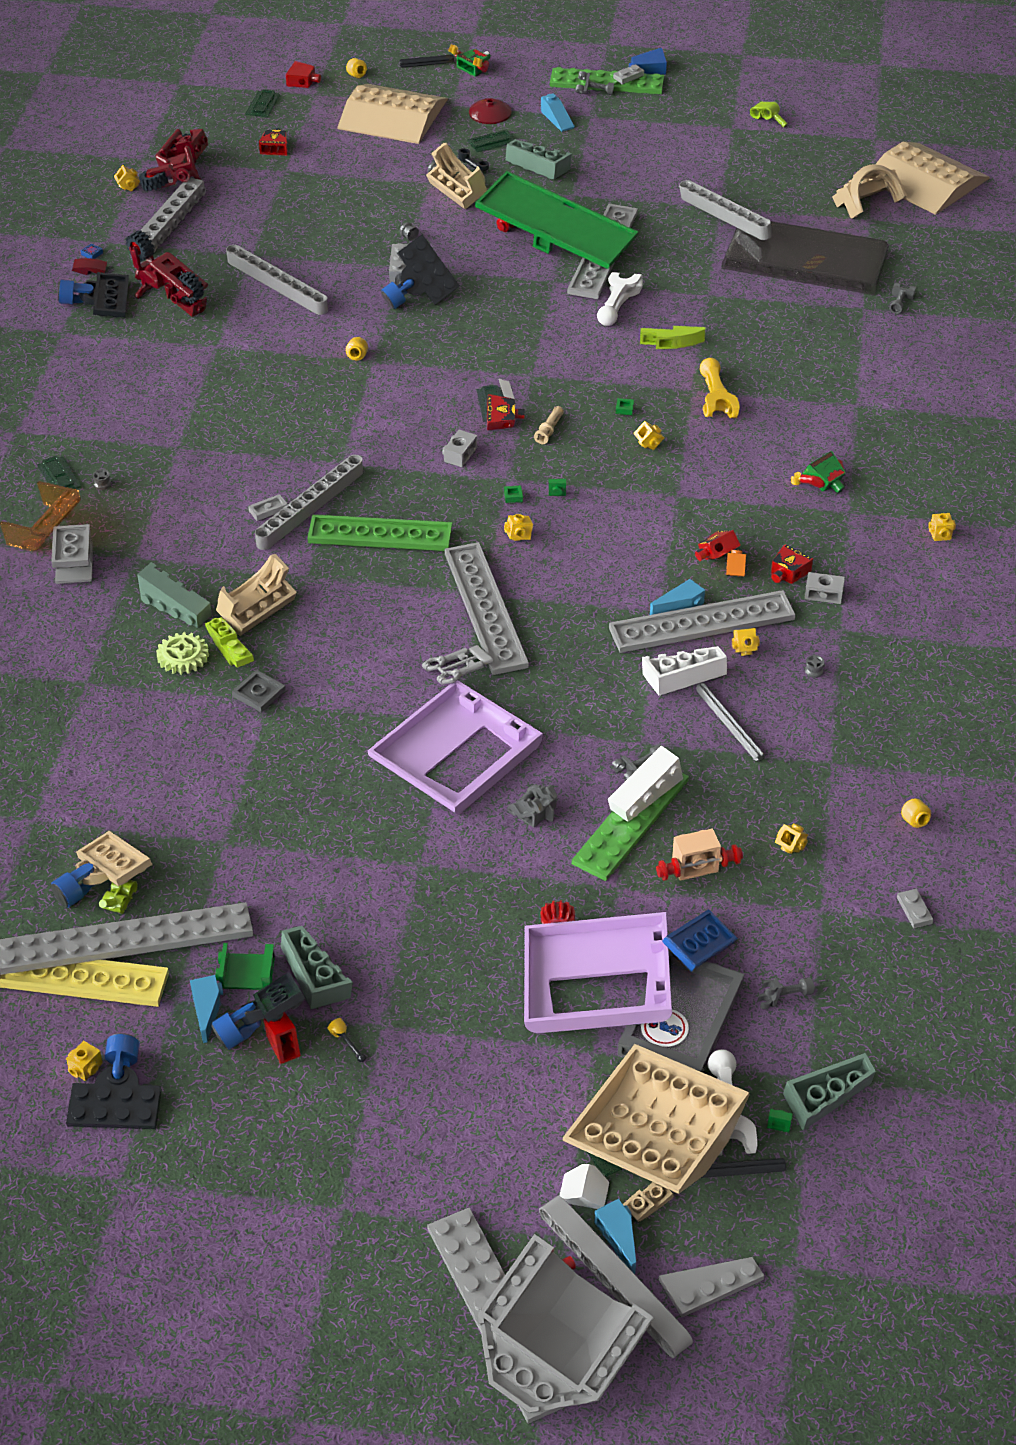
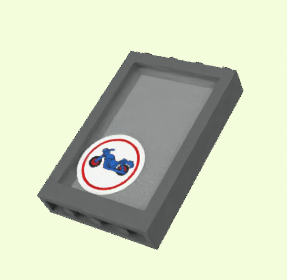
[618,949,744,1073]

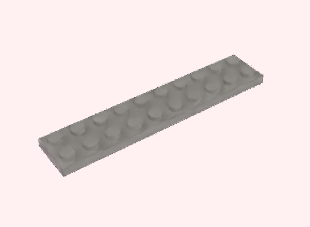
[567,204,638,299]
[445,542,528,675]
[609,590,795,653]
[427,1208,565,1424]

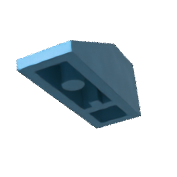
[541,93,574,132]
[650,579,705,615]
[190,975,223,1043]
[594,1199,636,1274]

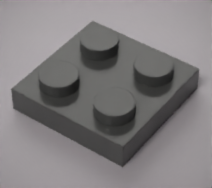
[232,670,286,712]

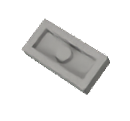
[613,65,644,84]
[249,494,288,521]
[897,889,933,928]

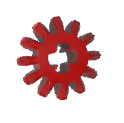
[540,900,575,924]

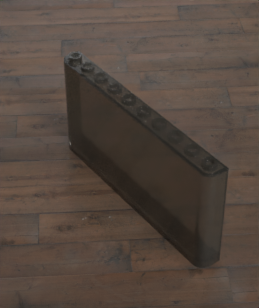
[722,221,889,295]

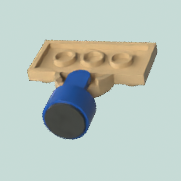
[51,831,152,908]

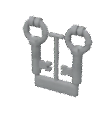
[422,645,494,685]

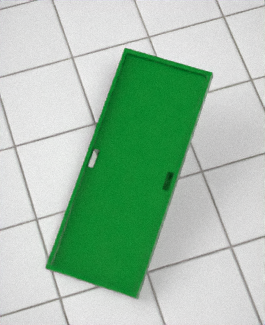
[475,171,638,269]

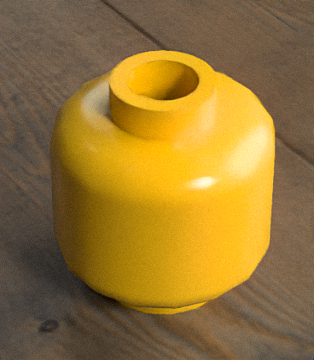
[346,58,367,78]
[346,337,368,361]
[901,798,931,828]

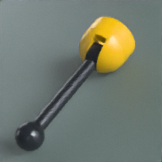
[328,1018,366,1062]

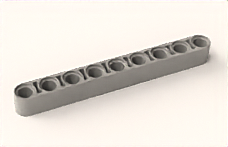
[679,180,772,240]
[226,245,328,315]
[255,455,363,550]
[539,1196,693,1358]

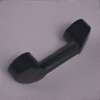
[458,148,489,171]

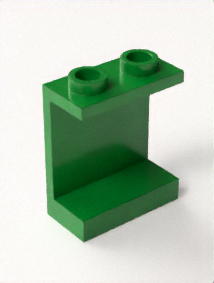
[215,943,275,990]

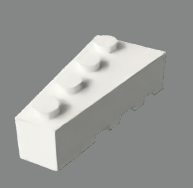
[608,746,683,822]

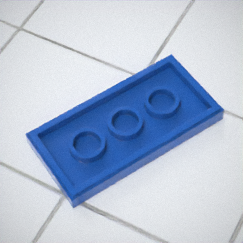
[662,909,738,972]

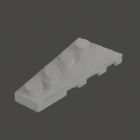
[659,1257,764,1317]

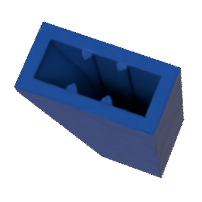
[629,48,667,75]

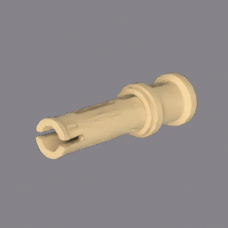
[534,406,564,444]

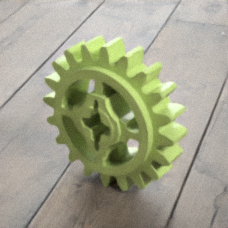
[156,632,209,675]

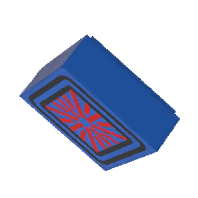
[80,243,103,259]

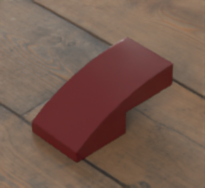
[72,258,107,275]

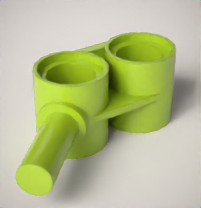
[750,101,788,127]
[99,880,137,914]

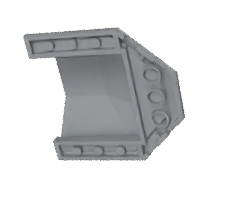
[478,1234,654,1414]

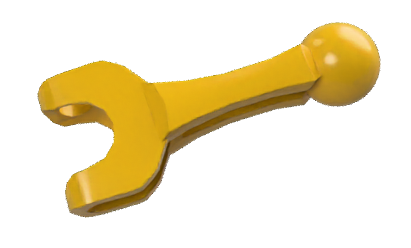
[700,358,740,418]

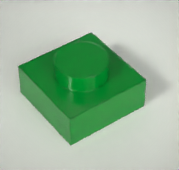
[616,398,634,415]
[548,479,566,496]
[504,485,523,503]
[767,1109,792,1133]

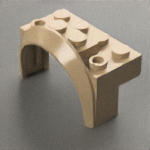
[426,143,487,210]
[833,164,907,219]
[216,554,297,636]

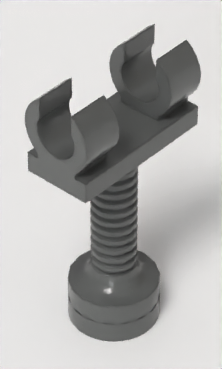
[575,71,614,95]
[889,282,917,314]
[612,745,660,781]
[757,977,815,1009]

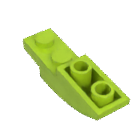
[640,326,706,349]
[205,617,254,668]

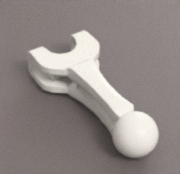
[597,272,643,326]
[708,1050,757,1156]

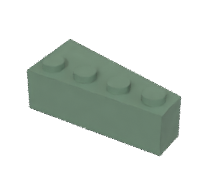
[506,139,572,179]
[137,562,212,628]
[281,926,352,1009]
[783,1053,876,1131]

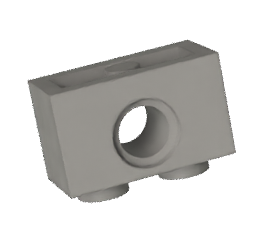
[442,430,477,467]
[805,572,844,604]

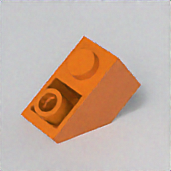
[726,550,746,577]

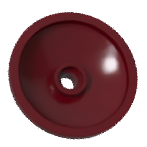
[469,98,511,124]

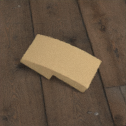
[623,1182,674,1222]

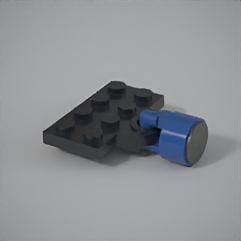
[381,234,460,309]
[58,272,129,318]
[211,972,305,1050]
[66,1033,162,1130]

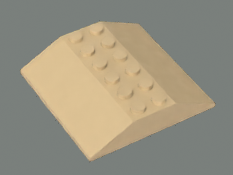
[338,84,447,144]
[864,142,990,215]
[563,1044,749,1194]

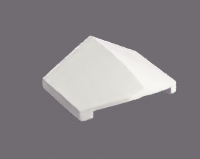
[560,1164,609,1209]

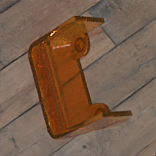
[0,481,81,551]

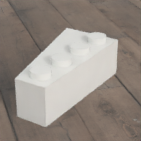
[642,646,727,695]

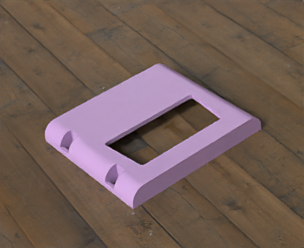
[368,680,543,814]
[524,912,672,1033]

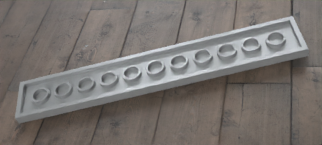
[0,902,253,975]

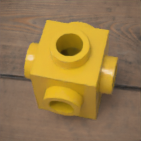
[114,165,140,191]
[634,421,664,450]
[929,513,956,541]
[504,514,533,541]
[732,628,760,656]
[775,823,808,854]
[66,1040,103,1081]

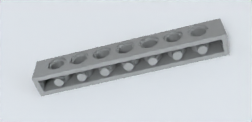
[141,178,206,252]

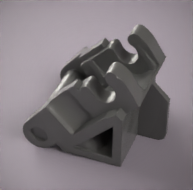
[507,784,558,827]

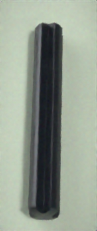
[400,55,454,68]
[701,1158,786,1178]

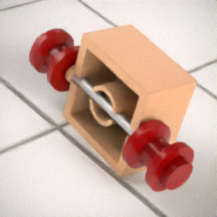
[656,828,743,881]

